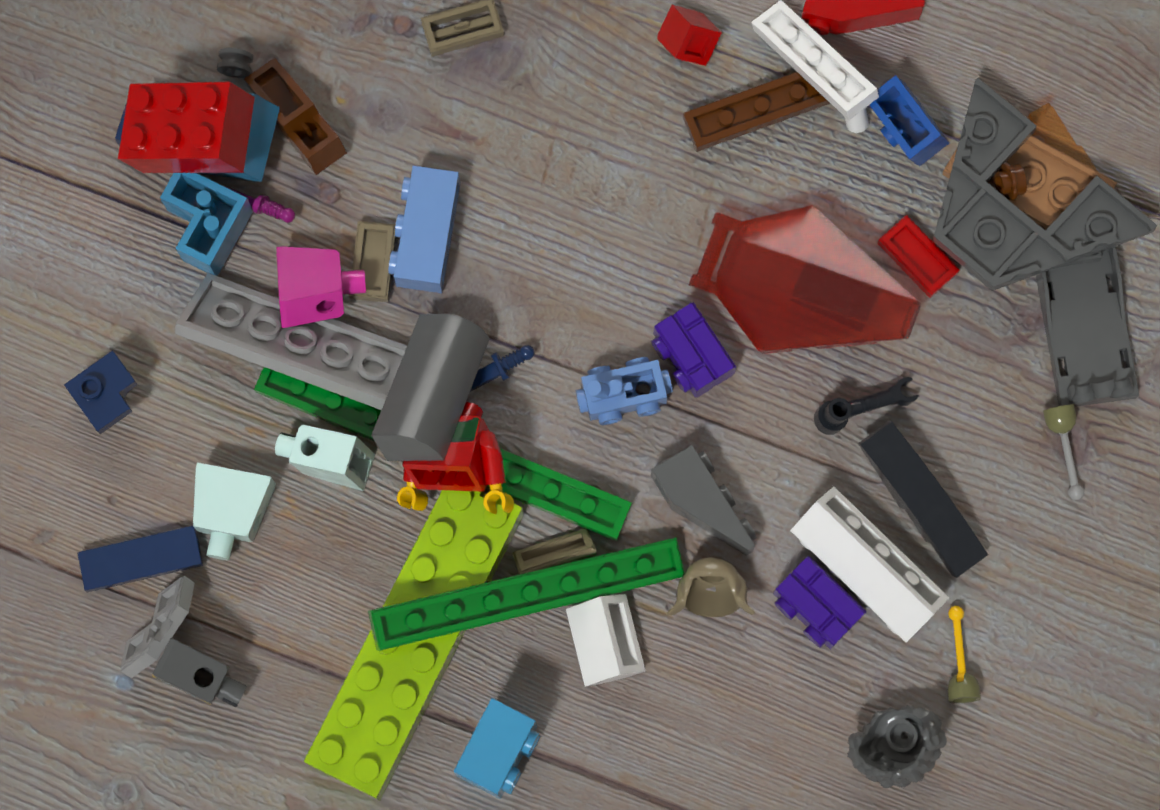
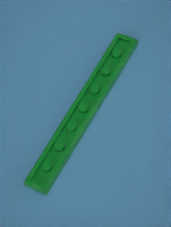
[368,538,685,651]

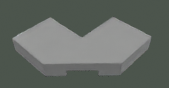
[120,576,195,678]

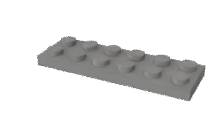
[175,273,407,410]

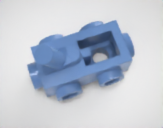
[575,357,673,425]

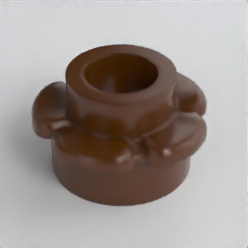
[994,162,1027,200]

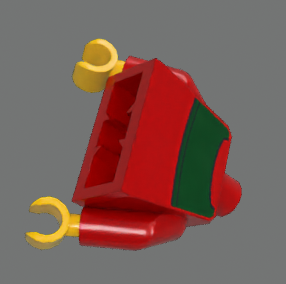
[397,402,514,514]

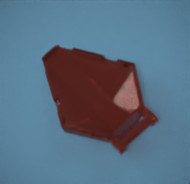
[688,205,921,354]

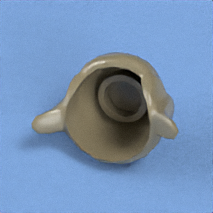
[667,557,755,617]

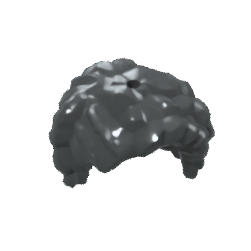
[847,705,947,788]

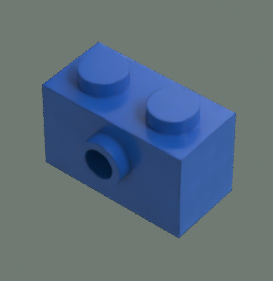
[870,75,950,167]

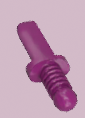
[222,185,295,223]

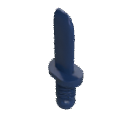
[469,345,535,393]

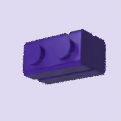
[651,302,736,398]
[773,556,866,650]

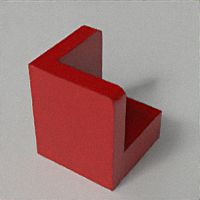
[657,5,722,66]

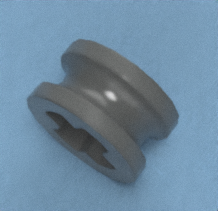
[217,48,253,78]

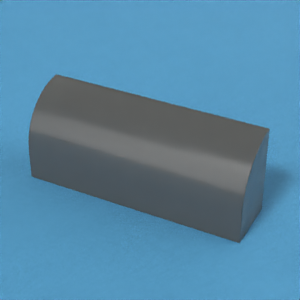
[371,314,490,461]

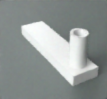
[752,0,879,133]

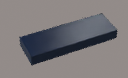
[77,526,204,593]

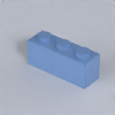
[388,166,461,293]

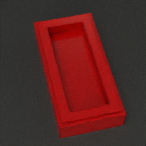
[877,215,960,298]

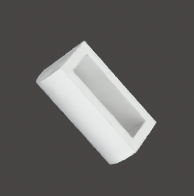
[566,594,645,687]

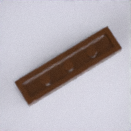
[683,72,831,152]

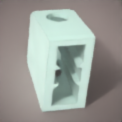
[275,425,375,491]
[193,463,276,560]

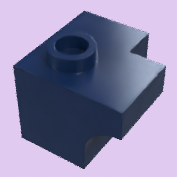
[64,350,138,434]

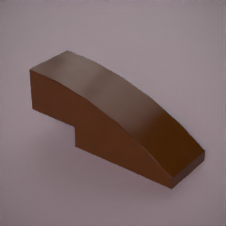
[244,57,347,175]

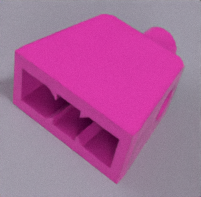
[276,246,366,328]

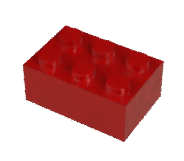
[118,82,255,173]

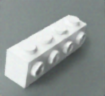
[790,486,949,642]

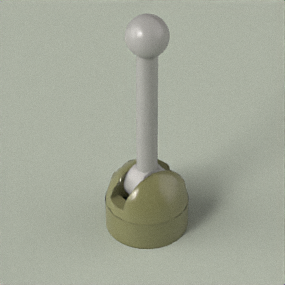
[1043,404,1084,500]

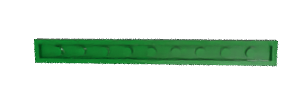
[254,367,632,541]

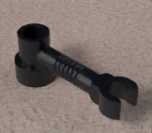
[814,377,919,435]

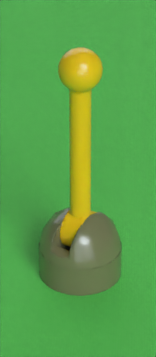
[947,606,981,703]

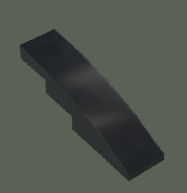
[858,421,988,578]

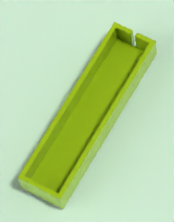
[304,490,524,801]

